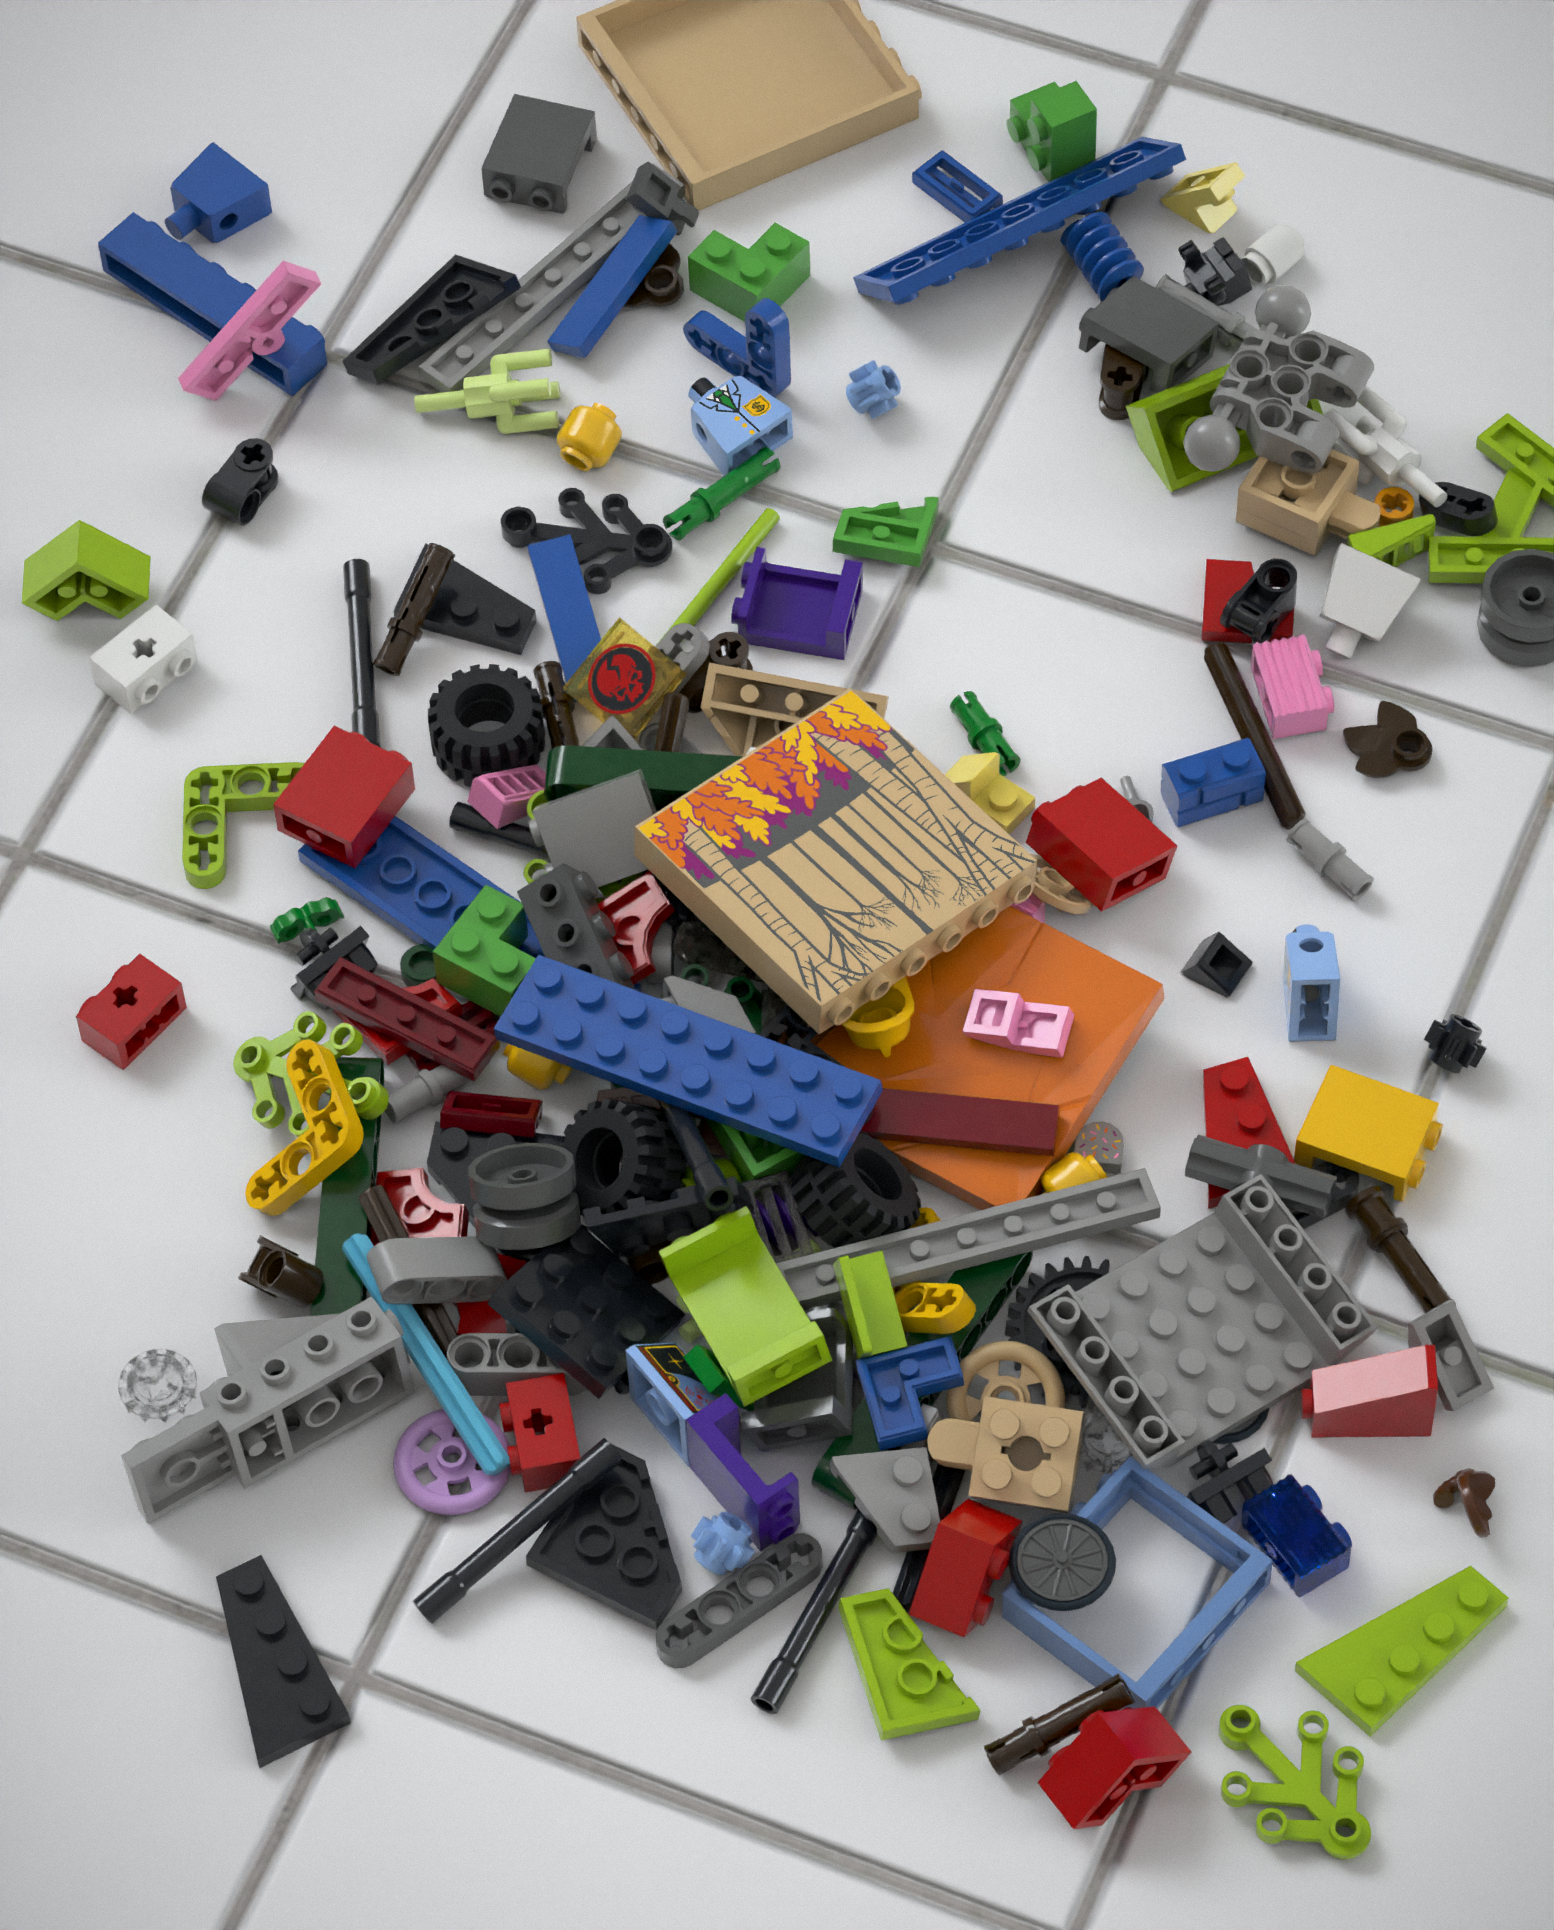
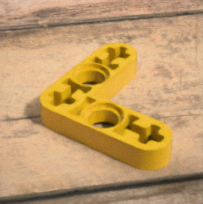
[245,1039,364,1216]
[892,1207,976,1334]

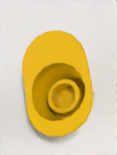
[842,977,915,1058]

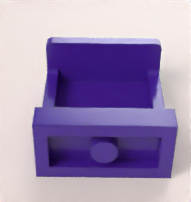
[731,547,863,660]
[686,1393,800,1552]

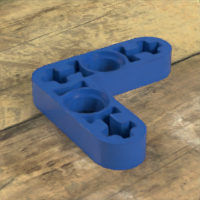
[683,298,791,398]

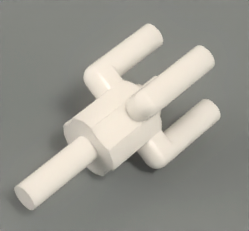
[1324,386,1447,507]

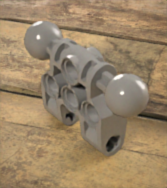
[1183,285,1374,473]

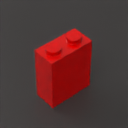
[273,725,415,868]
[1025,777,1177,912]

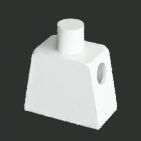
[1319,543,1420,659]

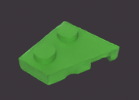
[832,496,939,567]

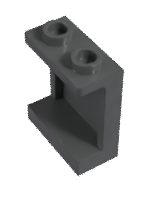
[481,94,597,213]
[1079,276,1219,393]
[741,1306,853,1452]

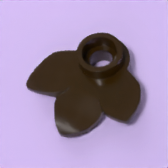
[624,243,684,307]
[1343,701,1432,778]

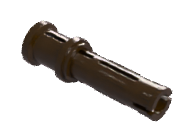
[1345,1186,1456,1313]

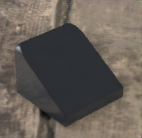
[1181,932,1253,998]

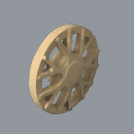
[1031,854,1093,915]

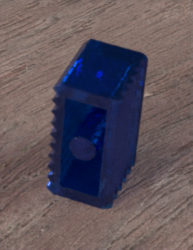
[1241,1474,1352,1598]

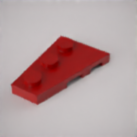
[1203,1057,1296,1209]

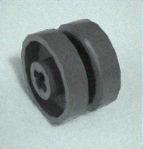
[1477,549,1554,667]
[468,1143,581,1250]

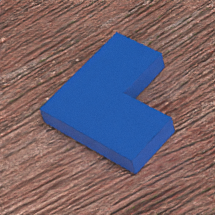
[855,1336,964,1451]

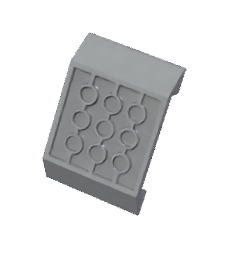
[1027,1174,1378,1469]

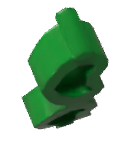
[270,897,344,944]

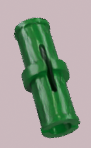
[950,691,1021,776]

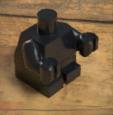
[1178,237,1252,306]

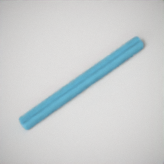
[342,1233,510,1476]

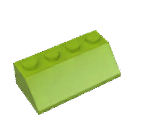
[1126,364,1323,492]

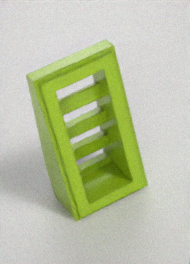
[1347,514,1436,567]

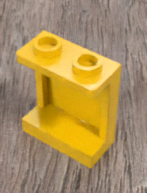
[1294,1065,1443,1202]

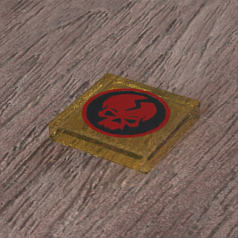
[562,617,688,740]

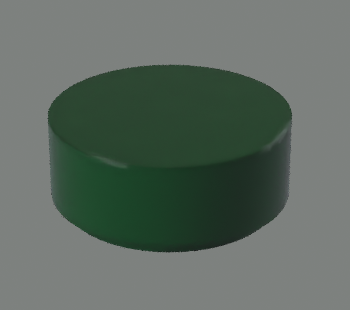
[400,944,436,987]

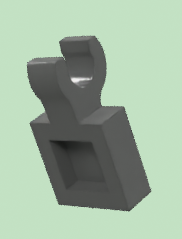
[626,161,700,236]

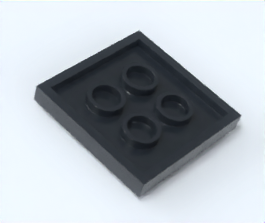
[487,1226,685,1399]

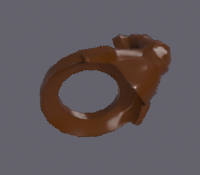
[1433,1468,1495,1538]

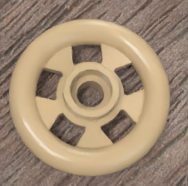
[947,1341,1065,1421]

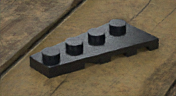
[216,1555,351,1769]

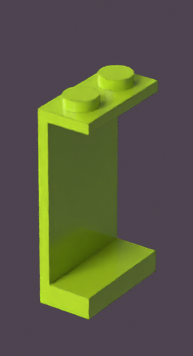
[659,1206,832,1407]

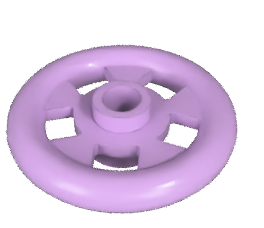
[393,1409,511,1515]

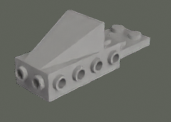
[121,1296,415,1524]

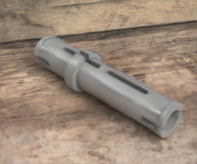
[1155,274,1258,348]

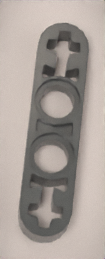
[656,1533,823,1668]

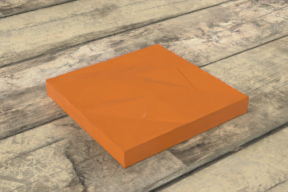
[808,906,1165,1210]

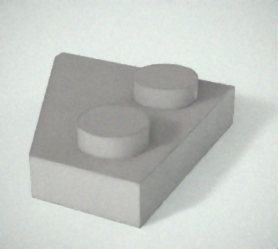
[829,1447,940,1553]

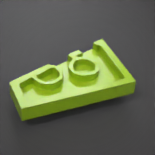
[838,1588,981,1741]

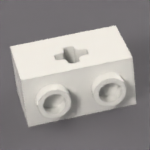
[89,604,198,714]

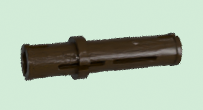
[373,543,456,676]
[533,661,580,749]
[984,1673,1135,1776]

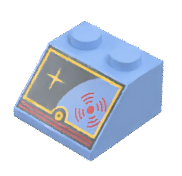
[626,1342,719,1467]

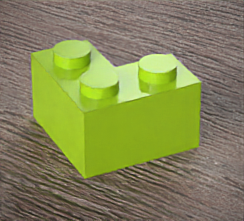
[22,520,151,621]

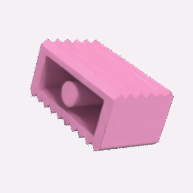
[1251,634,1334,739]

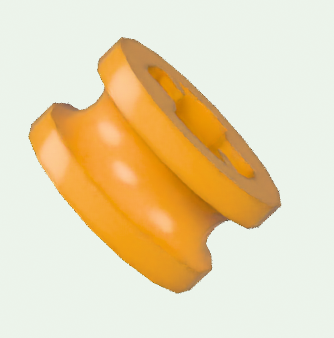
[1374,487,1414,527]

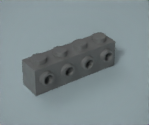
[517,863,635,990]

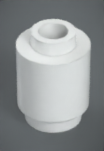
[1241,224,1305,286]

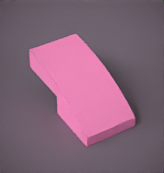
[962,989,1074,1058]

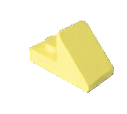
[1160,162,1245,234]
[945,752,1035,835]

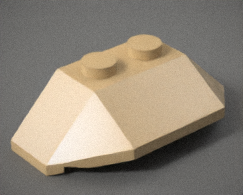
[701,663,889,756]

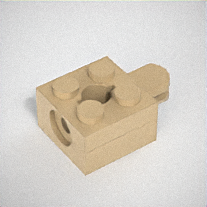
[1236,449,1381,556]
[927,1396,1086,1514]

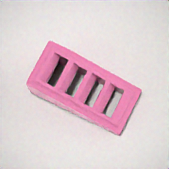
[467,764,546,829]

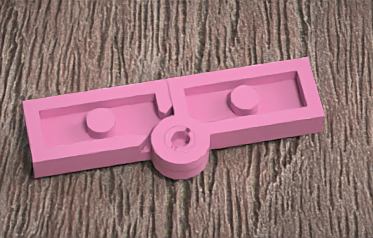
[178,261,321,401]

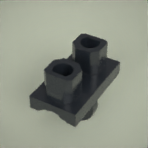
[290,926,378,1010]
[1186,1440,1276,1524]

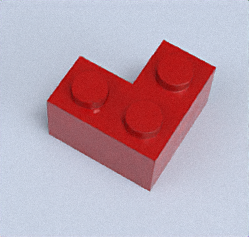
[909,1498,1023,1637]
[1037,1706,1192,1829]

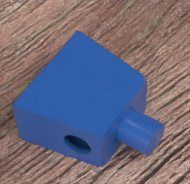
[164,142,272,243]

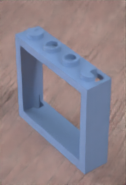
[1001,1457,1273,1709]

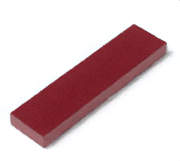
[314,957,500,1082]
[861,1088,1060,1156]

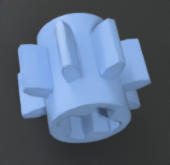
[846,360,901,419]
[691,1512,755,1575]

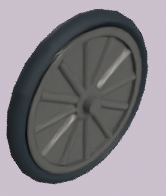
[1008,1513,1116,1611]

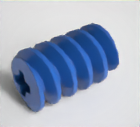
[1060,212,1144,302]

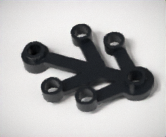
[501,488,673,594]

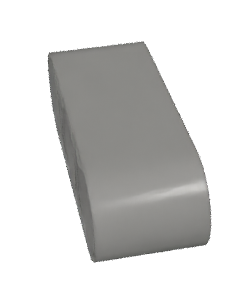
[366,1237,507,1304]
[447,1333,586,1396]

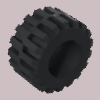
[428,664,545,787]
[559,1099,686,1217]
[790,1130,921,1248]

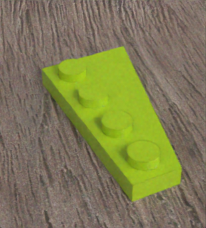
[1295,1566,1509,1737]

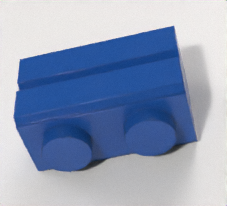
[1160,738,1266,827]

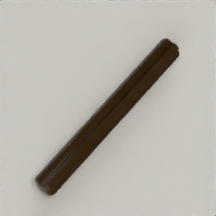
[1204,642,1306,830]

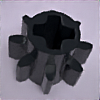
[1424,1014,1487,1073]

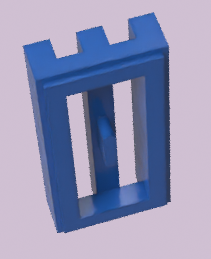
[912,150,1003,223]

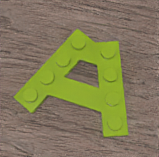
[1427,413,1554,584]

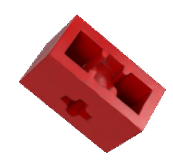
[76,953,187,1070]
[499,1373,580,1493]

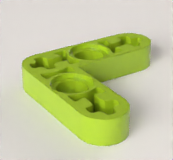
[182,762,305,889]

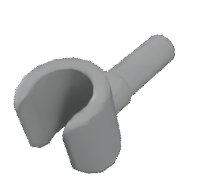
[1120,776,1154,822]

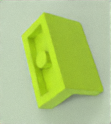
[833,1250,907,1359]

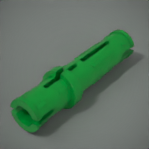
[663,447,781,541]

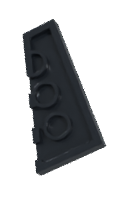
[342,254,521,385]

